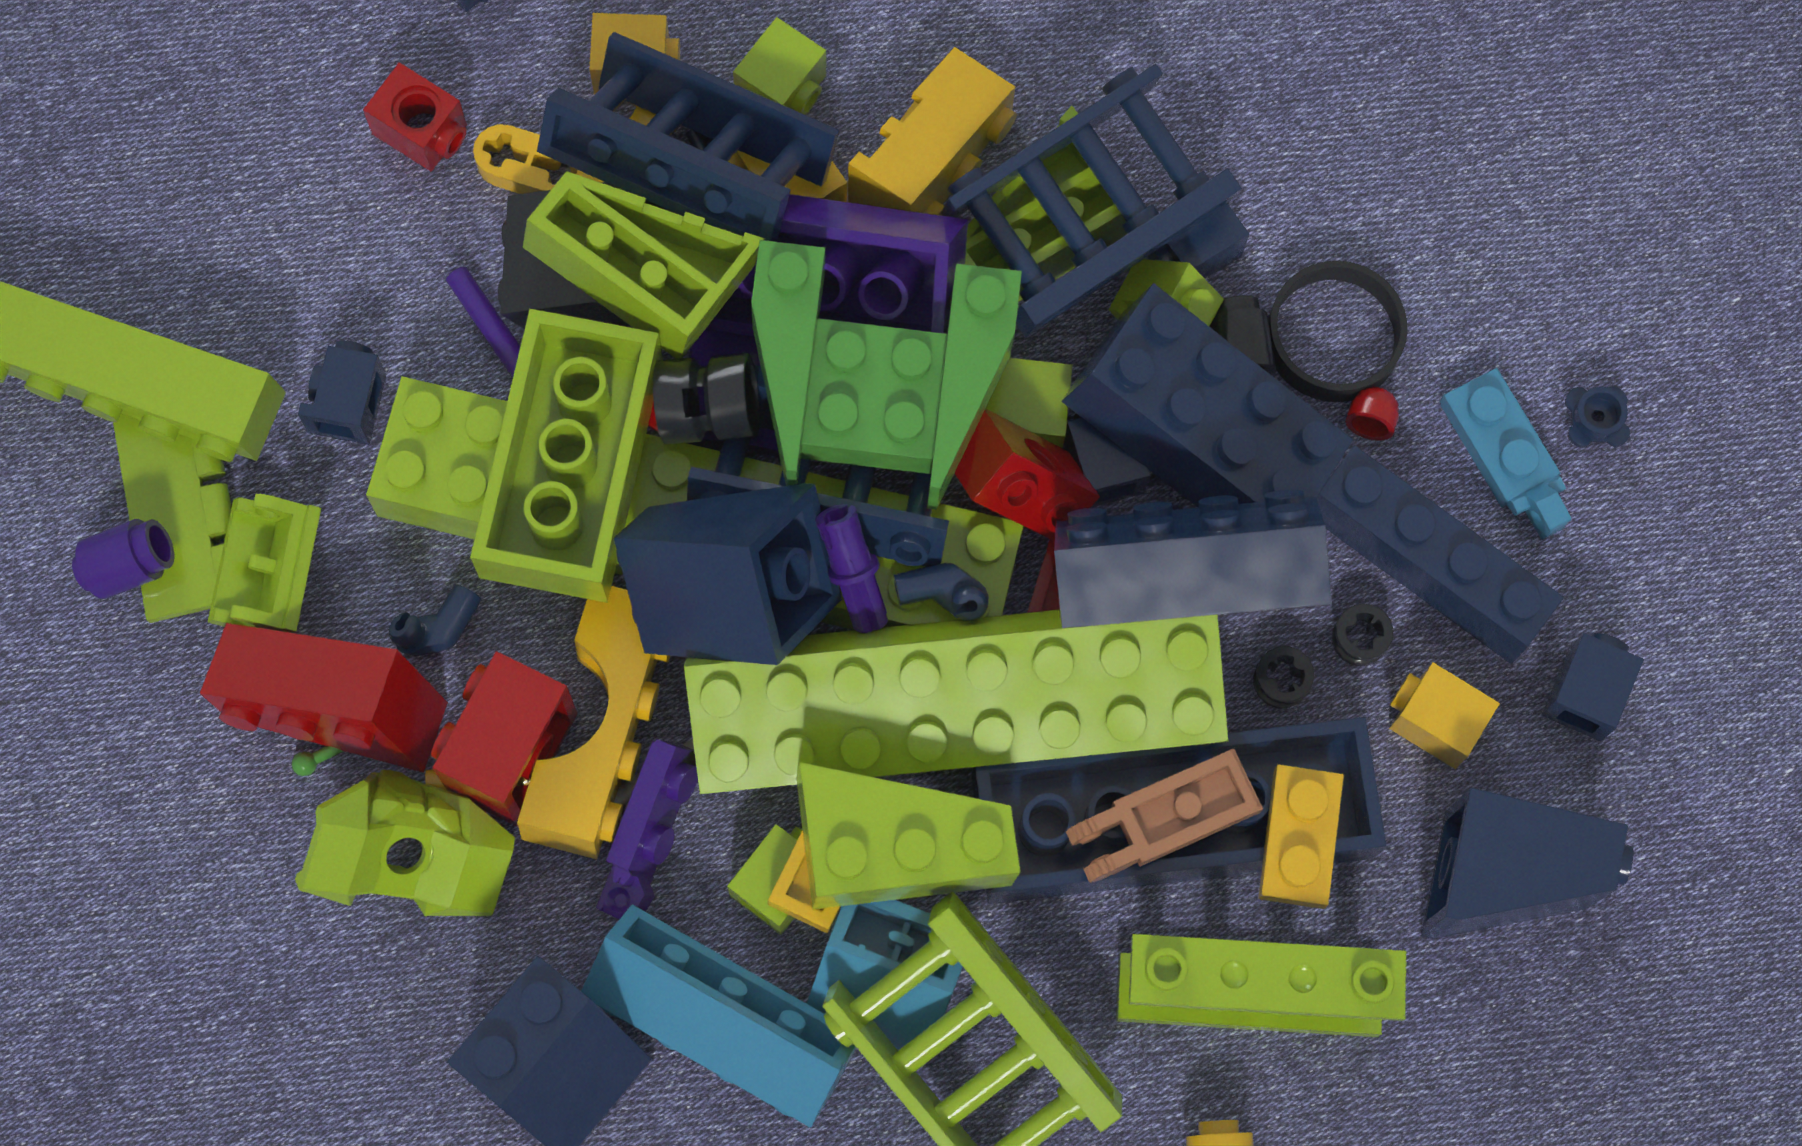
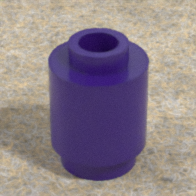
[72,519,175,599]

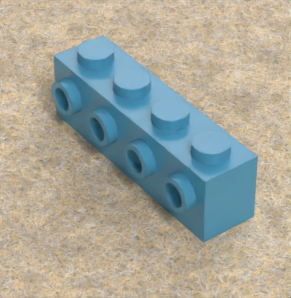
[581,905,856,1128]

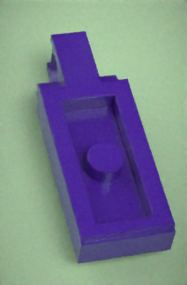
[596,739,698,920]

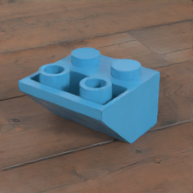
[807,900,963,1065]

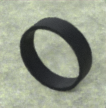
[1268,261,1408,402]

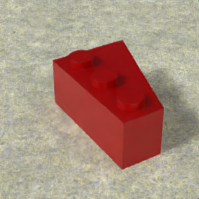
[200,623,448,773]

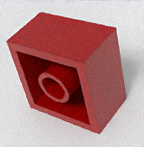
[431,651,578,827]

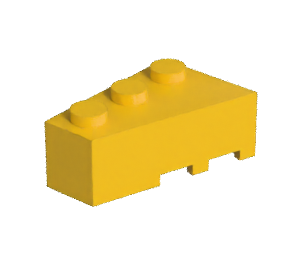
[848,47,1017,216]

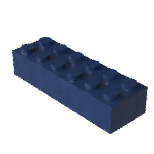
[971,717,1387,904]

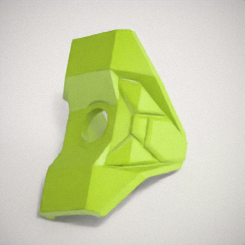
[295,769,515,916]

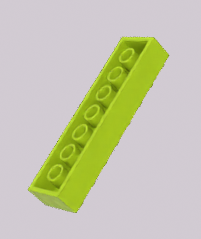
[684,610,1228,794]

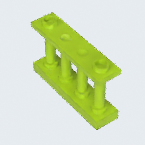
[822,891,1123,1146]
[1116,934,1406,1037]

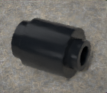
[1209,295,1277,375]

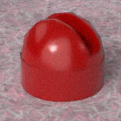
[1345,386,1399,441]

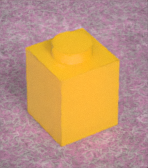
[1389,662,1500,769]

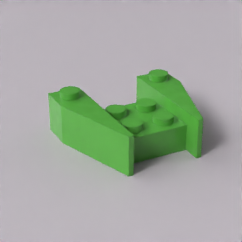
[751,240,1022,510]

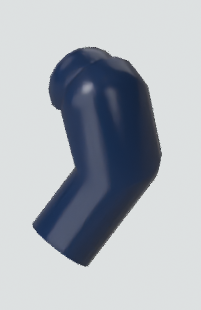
[893,563,989,622]
[388,584,482,657]

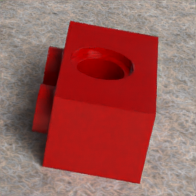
[955,408,1100,541]

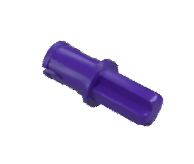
[815,504,888,634]

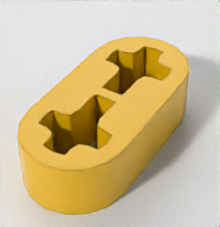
[473,124,583,194]

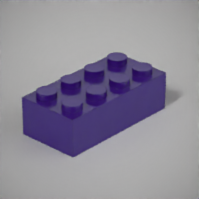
[706,194,968,337]

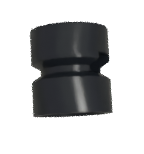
[653,353,760,445]

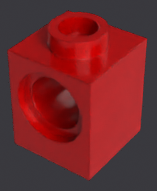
[363,62,467,172]

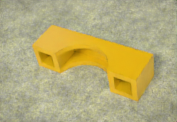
[517,586,670,860]

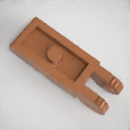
[1066,749,1263,883]

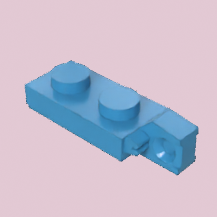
[1439,368,1572,540]

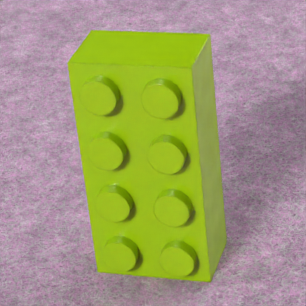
[470,309,663,603]

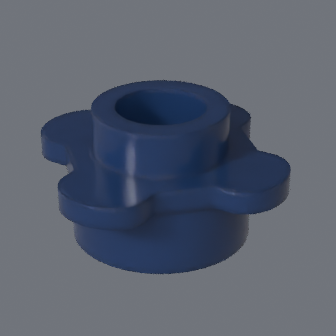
[1565,387,1630,448]

